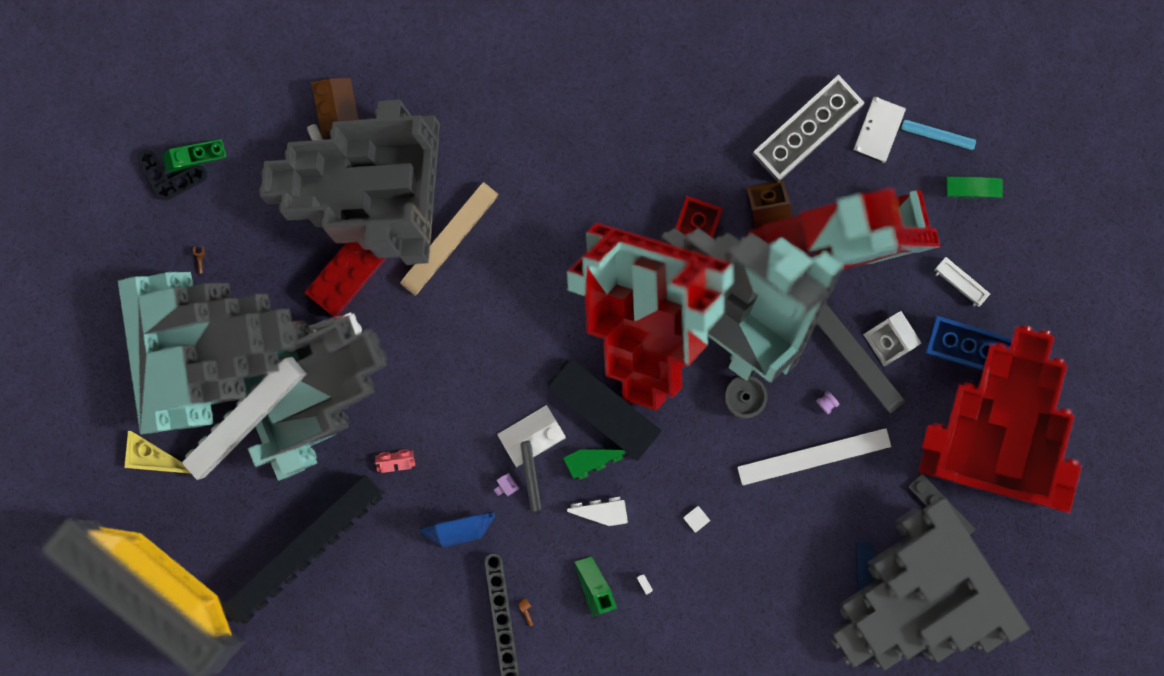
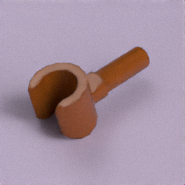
[193,246,206,274]
[519,598,533,627]

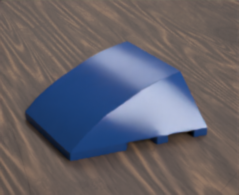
[420,513,495,548]

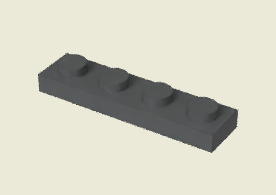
[908,474,976,535]

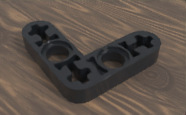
[138,149,208,201]

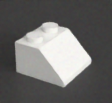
[863,311,921,367]

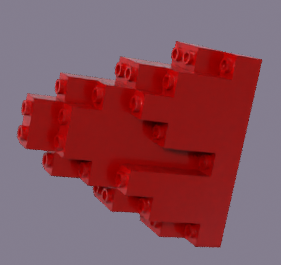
[919,325,1082,513]

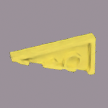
[125,431,191,474]

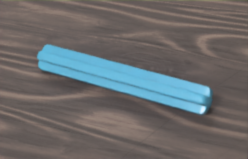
[902,120,976,150]

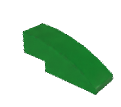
[946,177,1003,198]

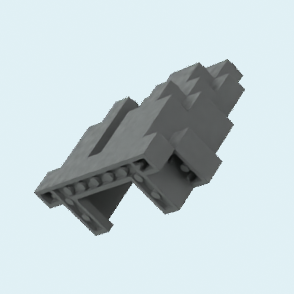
[259,100,440,265]
[830,497,1030,671]

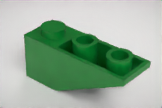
[162,139,227,173]
[563,449,625,481]
[574,556,617,617]

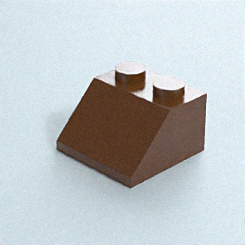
[746,180,792,228]

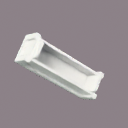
[934,257,990,307]

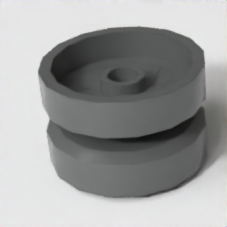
[724,377,768,419]

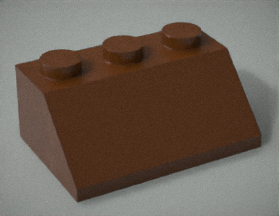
[311,78,359,140]

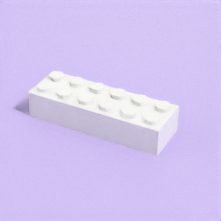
[752,75,864,182]

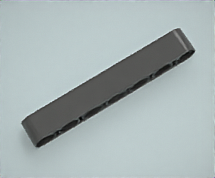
[816,304,905,414]
[485,554,519,676]

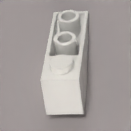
[567,497,628,526]

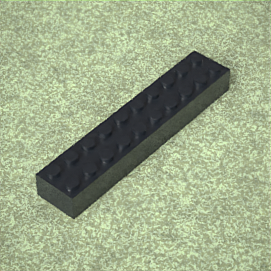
[222,475,384,624]

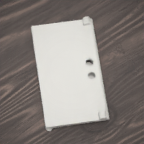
[854,97,906,163]

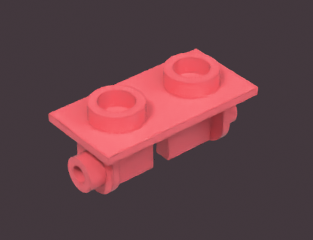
[375,449,415,473]

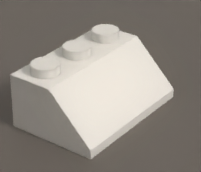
[497,405,566,467]

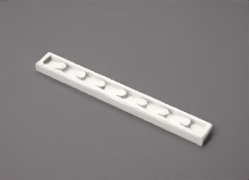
[737,428,891,486]

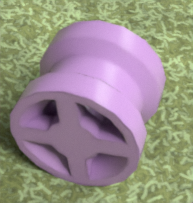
[816,390,840,414]

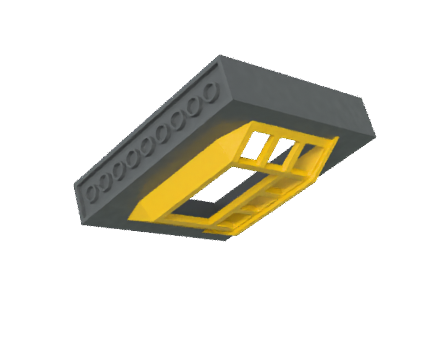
[42,519,245,676]

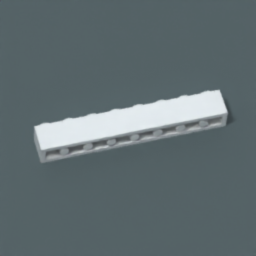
[182,357,307,480]

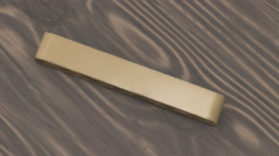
[400,182,499,296]

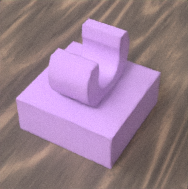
[494,473,519,496]

